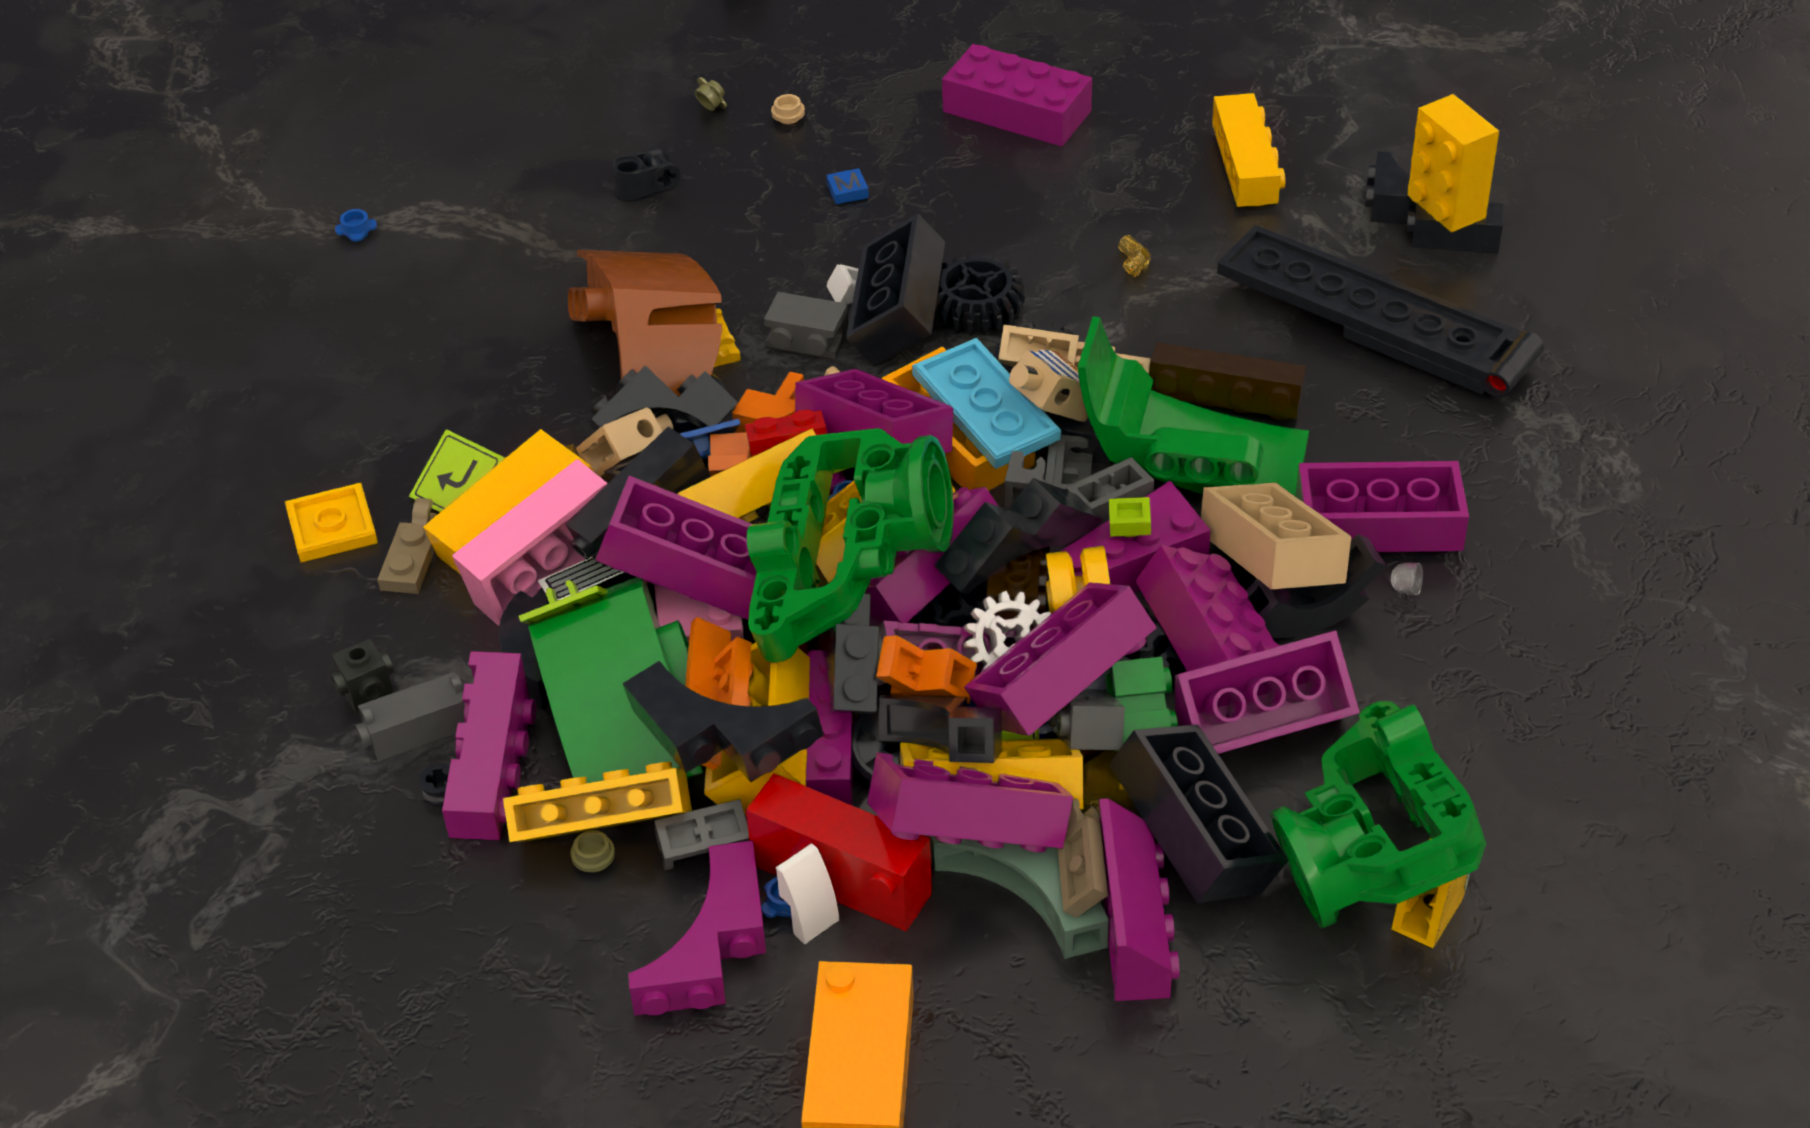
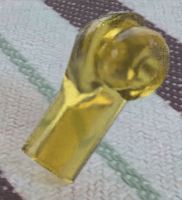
[1118,235,1151,277]

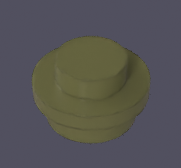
[570,830,615,872]

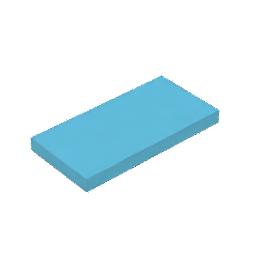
[912,338,1061,469]

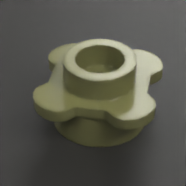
[694,77,727,111]

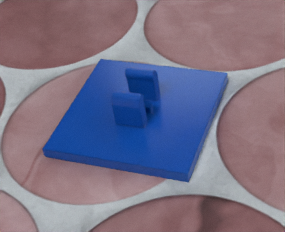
[680,419,740,460]

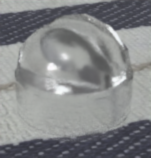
[1390,562,1423,596]

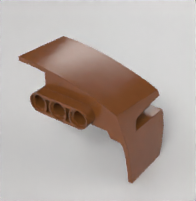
[568,250,722,396]

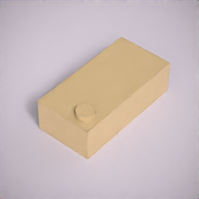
[1201,483,1351,589]

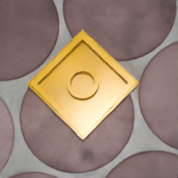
[285,483,378,563]

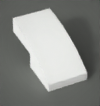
[776,843,839,944]

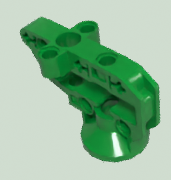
[747,428,954,663]
[1270,701,1486,929]

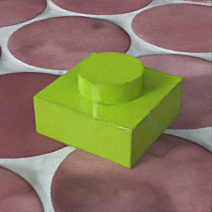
[1109,497,1151,537]

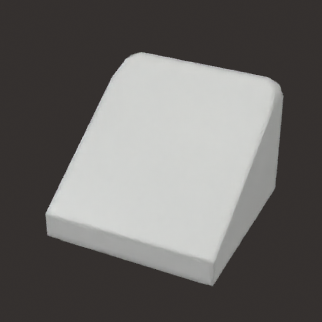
[827,264,859,304]

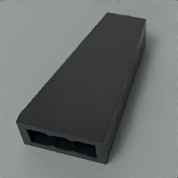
[566,427,711,566]

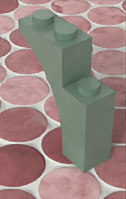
[929,835,1109,959]

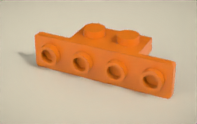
[685,617,753,770]

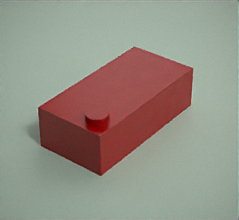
[746,773,932,932]

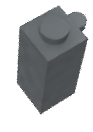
[355,672,465,762]

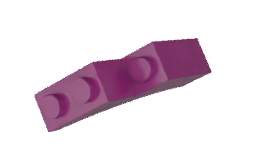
[628,841,766,1016]

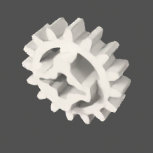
[963,591,1051,672]

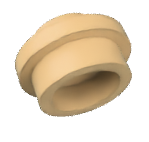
[771,94,805,124]

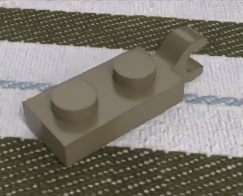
[377,498,436,594]
[1058,798,1108,918]

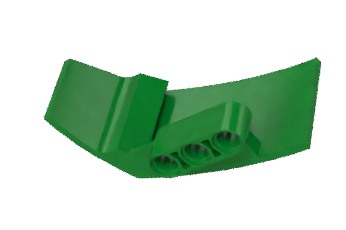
[1078,316,1309,496]
[528,577,704,783]

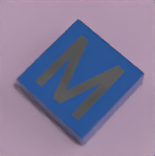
[826,168,869,204]

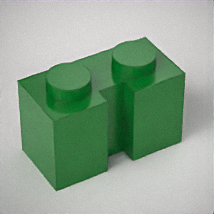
[1104,657,1178,752]

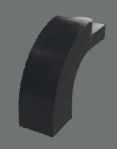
[1246,534,1386,638]
[499,587,550,710]

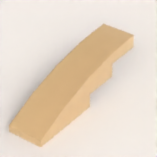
[998,325,1151,373]

